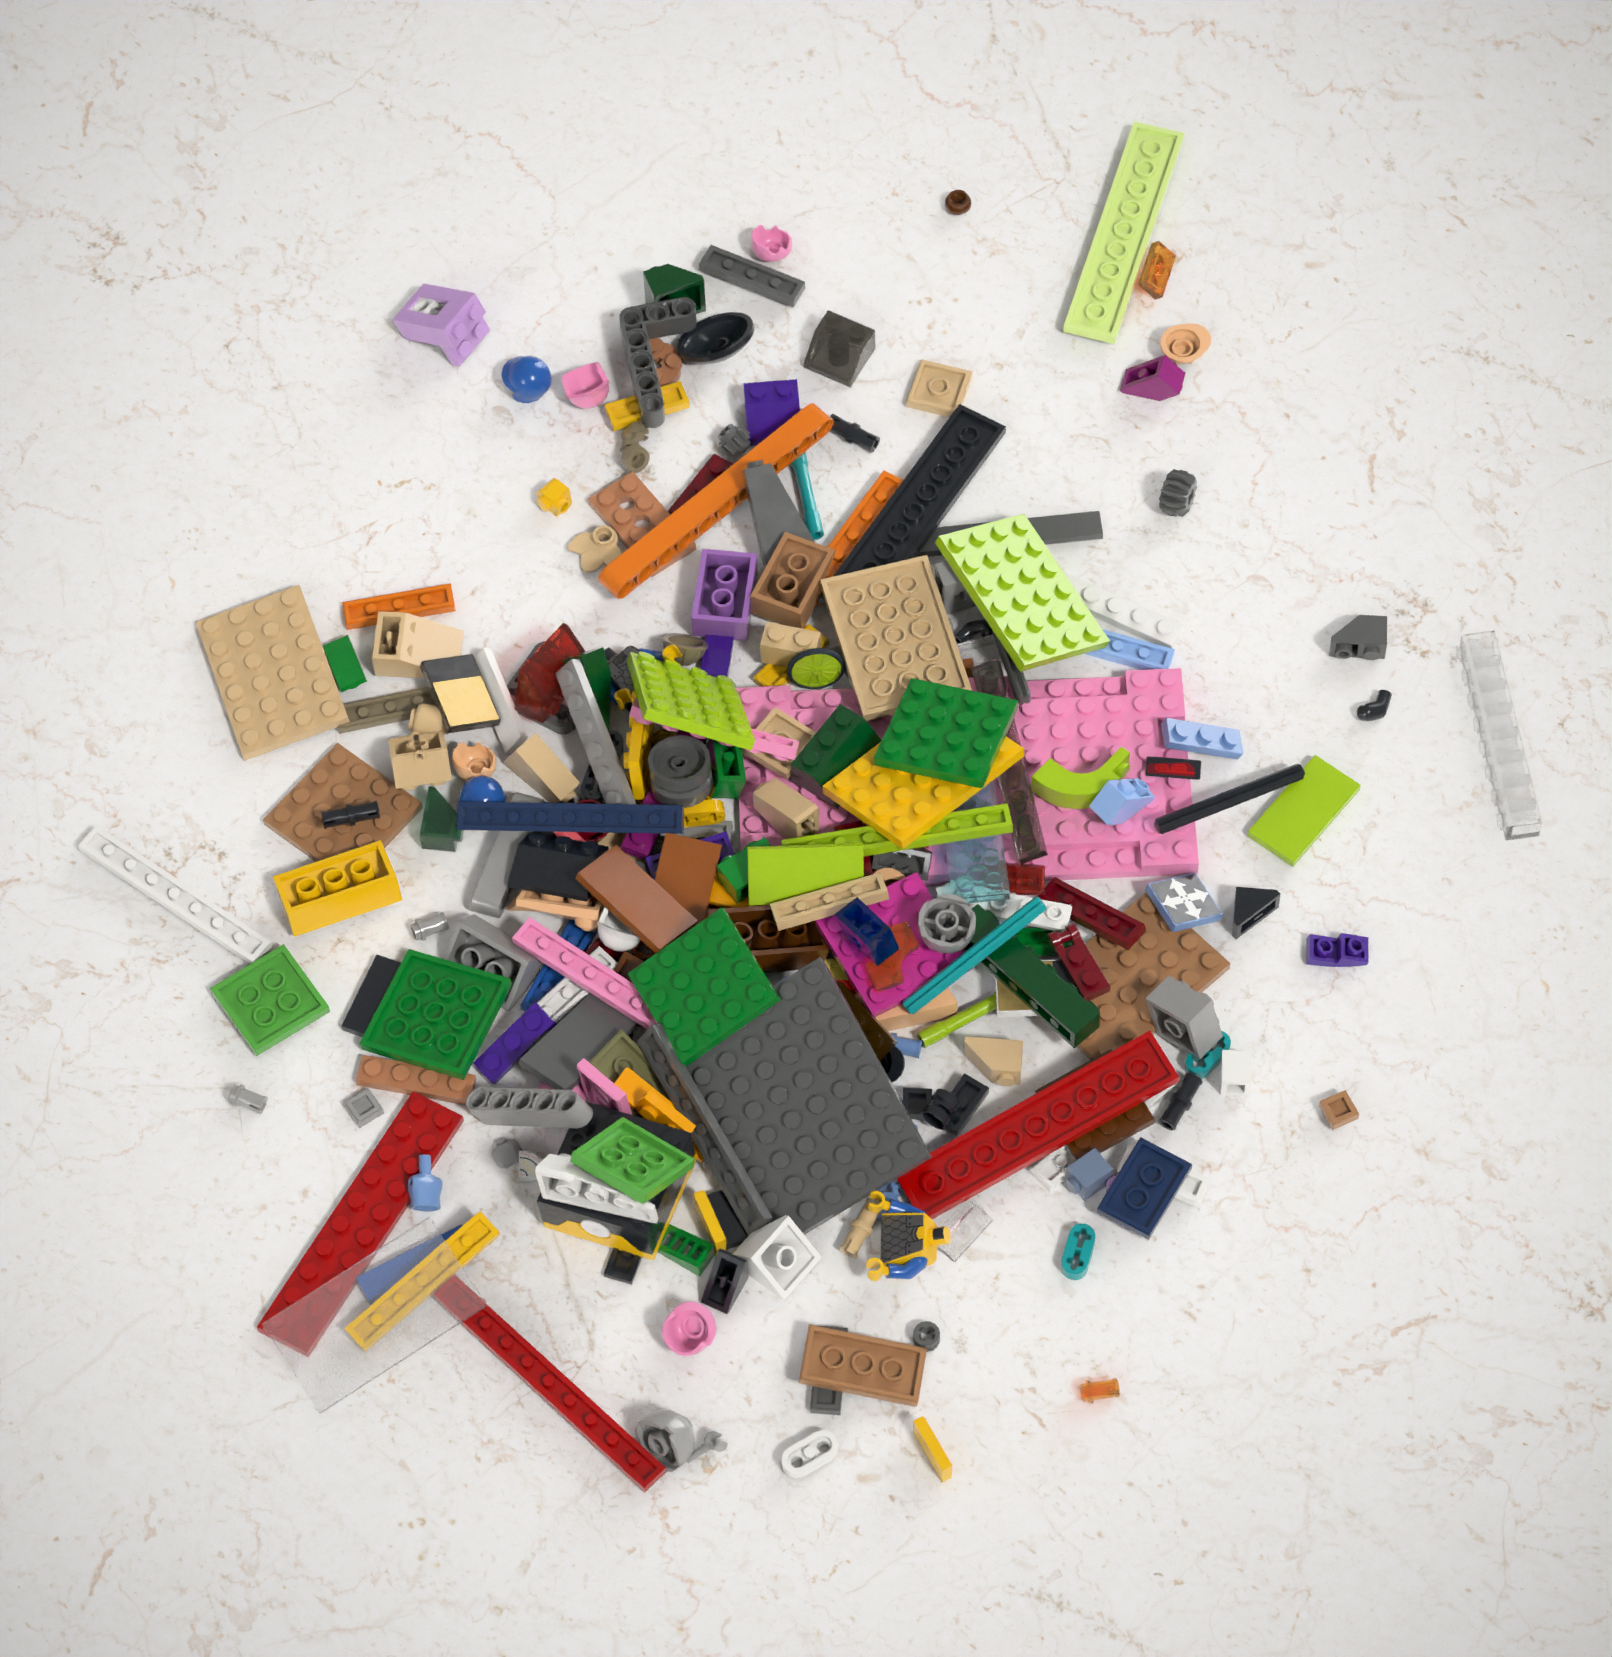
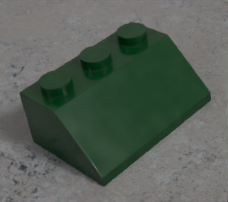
[791,704,882,809]

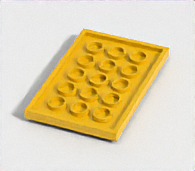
[822,737,1024,850]

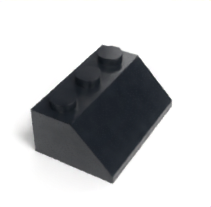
[507,832,609,902]

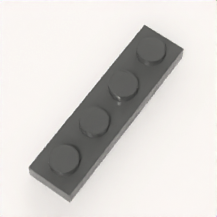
[699,245,805,307]

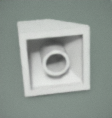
[733,1215,822,1300]

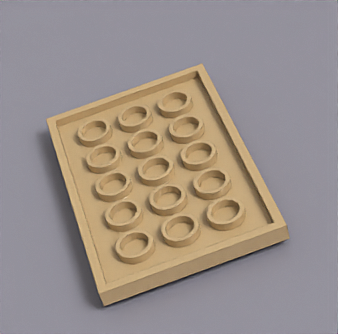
[820,555,972,721]
[196,585,350,761]

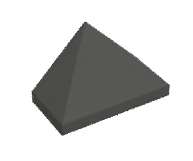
[872,847,933,881]

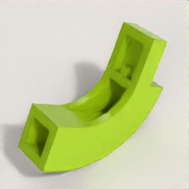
[1031,746,1131,809]

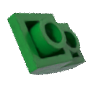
[323,635,367,692]

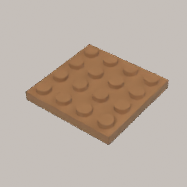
[263,743,423,862]

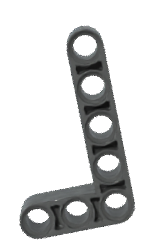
[619,297,697,428]

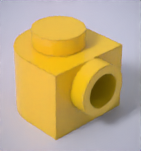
[536,478,572,517]

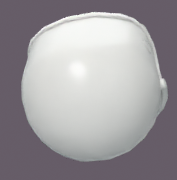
[597,907,641,952]

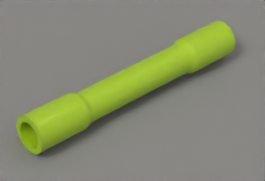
[916,992,997,1048]

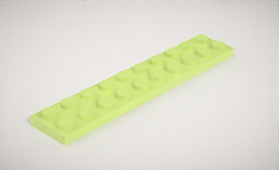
[1063,122,1184,344]

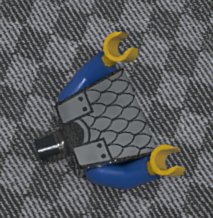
[604,645,682,712]

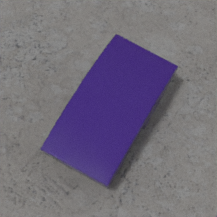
[1306,933,1369,967]

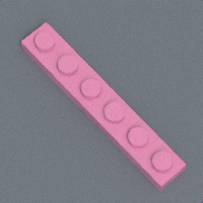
[629,698,799,761]
[512,917,657,1030]

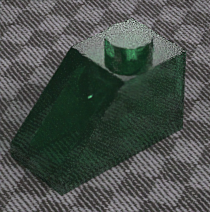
[420,786,464,852]

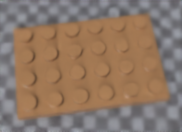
[1077,893,1230,1060]

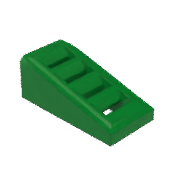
[658,1224,716,1277]

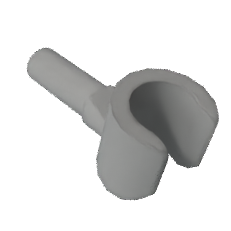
[687,1432,728,1463]

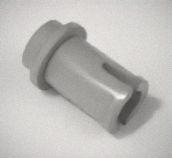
[410,912,449,941]
[228,1084,268,1114]

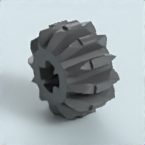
[1159,469,1197,517]

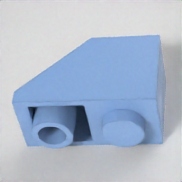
[1089,778,1155,825]

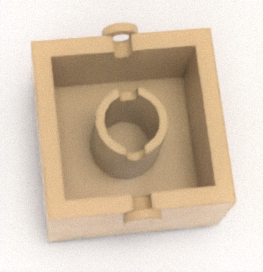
[388,730,452,790]

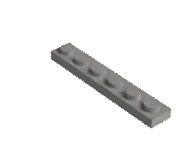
[555,659,636,804]

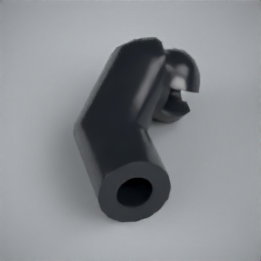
[954,619,993,646]
[1357,690,1392,721]

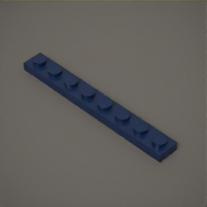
[457,801,684,834]

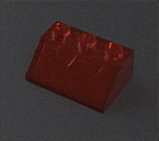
[514,623,585,724]

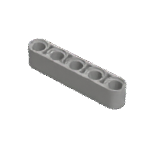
[471,792,544,918]
[465,1087,593,1128]

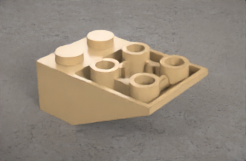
[372,611,464,679]

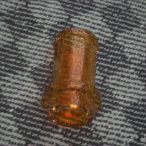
[1080,1378,1120,1404]

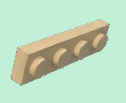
[770,872,889,931]

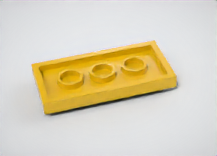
[624,690,655,800]

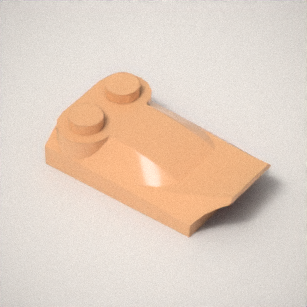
[506,890,605,931]

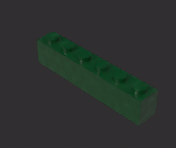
[964,904,1100,1049]

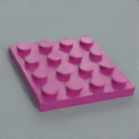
[816,872,973,1017]

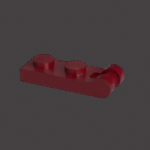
[1047,923,1110,1001]

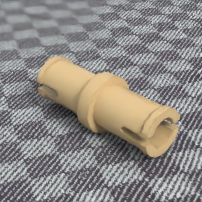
[839,1197,880,1258]

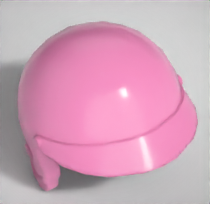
[561,362,609,409]
[662,1301,716,1356]

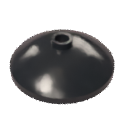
[677,312,755,364]

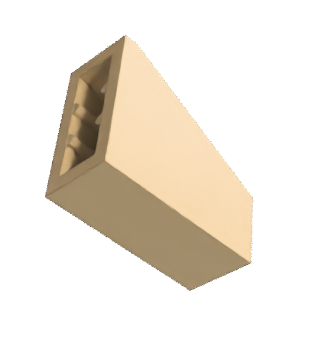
[503,733,580,803]
[753,777,820,839]

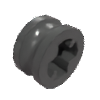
[913,1321,940,1352]

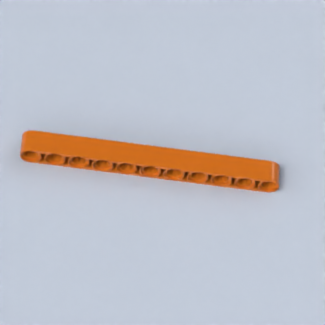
[598,403,834,599]

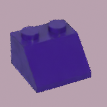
[743,379,800,446]

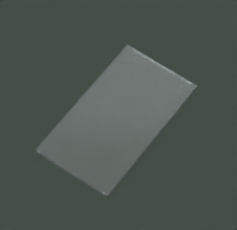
[262,1217,487,1414]

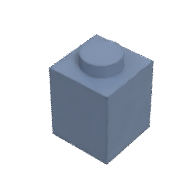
[1066,1148,1113,1201]

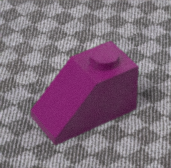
[1120,355,1186,401]

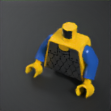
[866,1191,951,1281]

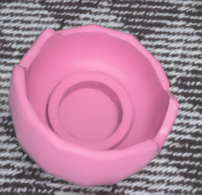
[751,225,792,262]

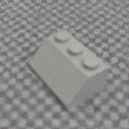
[442,914,541,1011]

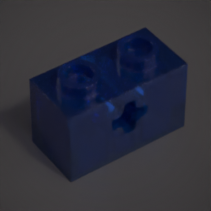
[834,897,900,966]

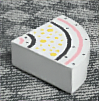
[519,1150,542,1181]

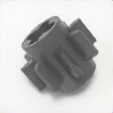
[717,424,751,457]

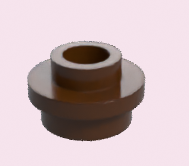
[945,190,971,215]

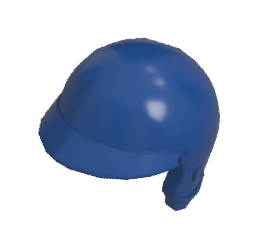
[501,355,552,403]
[459,775,507,802]

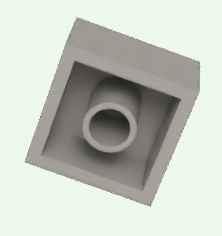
[1145,976,1223,1059]

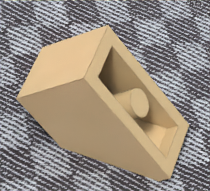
[964,1036,1023,1087]

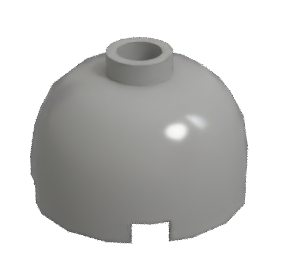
[918,894,976,954]
[635,1409,695,1472]

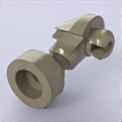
[620,421,650,473]

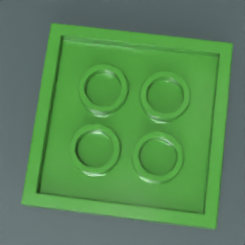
[210,944,330,1056]
[570,1117,695,1204]

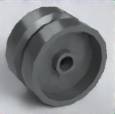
[648,735,713,808]

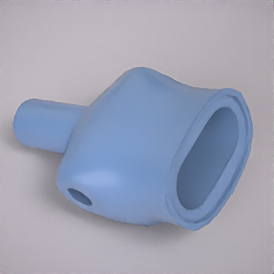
[408,1154,443,1211]

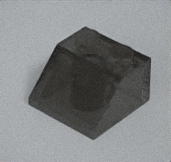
[803,310,875,388]

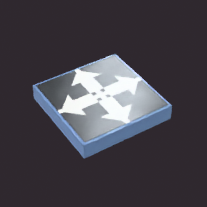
[1145,872,1223,932]

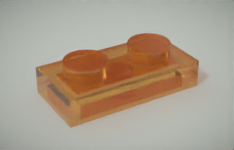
[1138,241,1176,300]

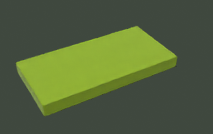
[1247,755,1361,867]
[747,843,864,905]

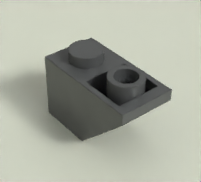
[1329,615,1387,660]

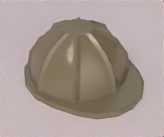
[662,633,709,666]

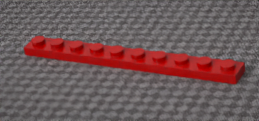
[433,1275,666,1492]

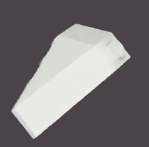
[535,1153,658,1224]

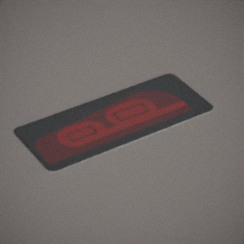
[1146,756,1201,780]

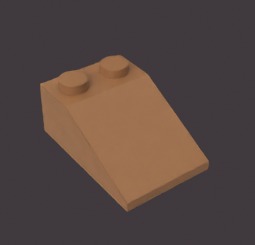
[750,532,835,629]

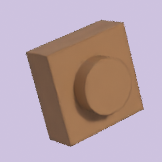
[1319,1090,1359,1130]

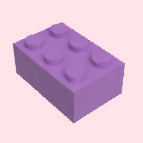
[691,549,758,641]

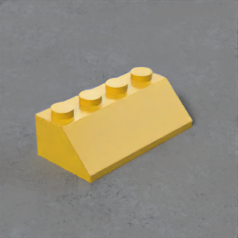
[273,840,402,937]

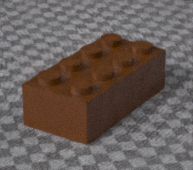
[703,905,830,973]

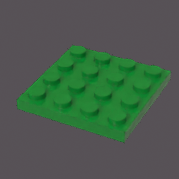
[874,678,1019,789]
[628,907,781,1067]
[359,949,512,1080]

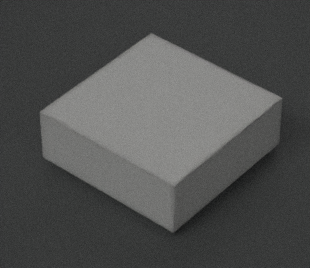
[343,1088,384,1128]

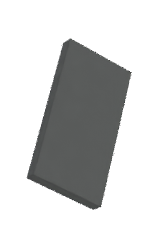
[519,993,637,1090]

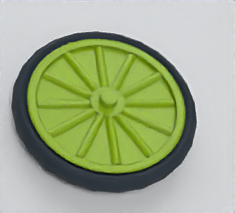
[787,648,846,689]

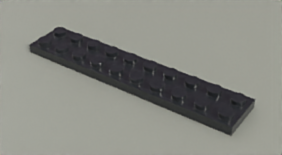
[818,404,1006,607]

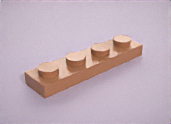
[356,1055,476,1105]

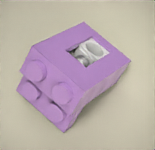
[392,283,490,367]

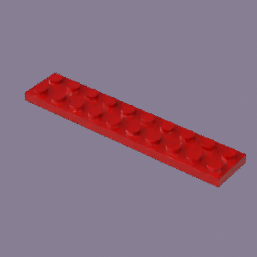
[896,1030,1180,1219]
[257,1091,464,1358]

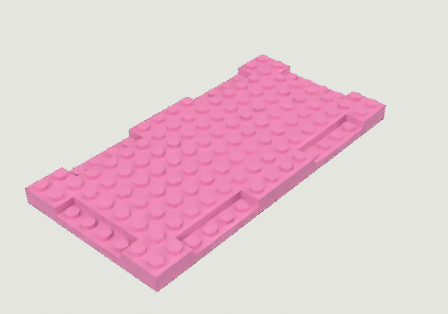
[735,668,1199,886]

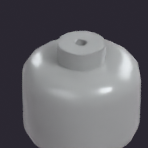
[492,1138,522,1168]

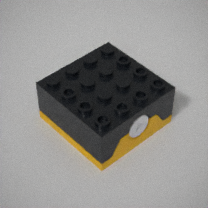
[537,1101,697,1261]

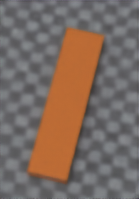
[342,583,456,630]

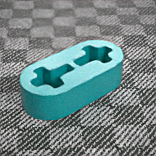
[1185,1031,1231,1079]
[1061,1224,1096,1280]

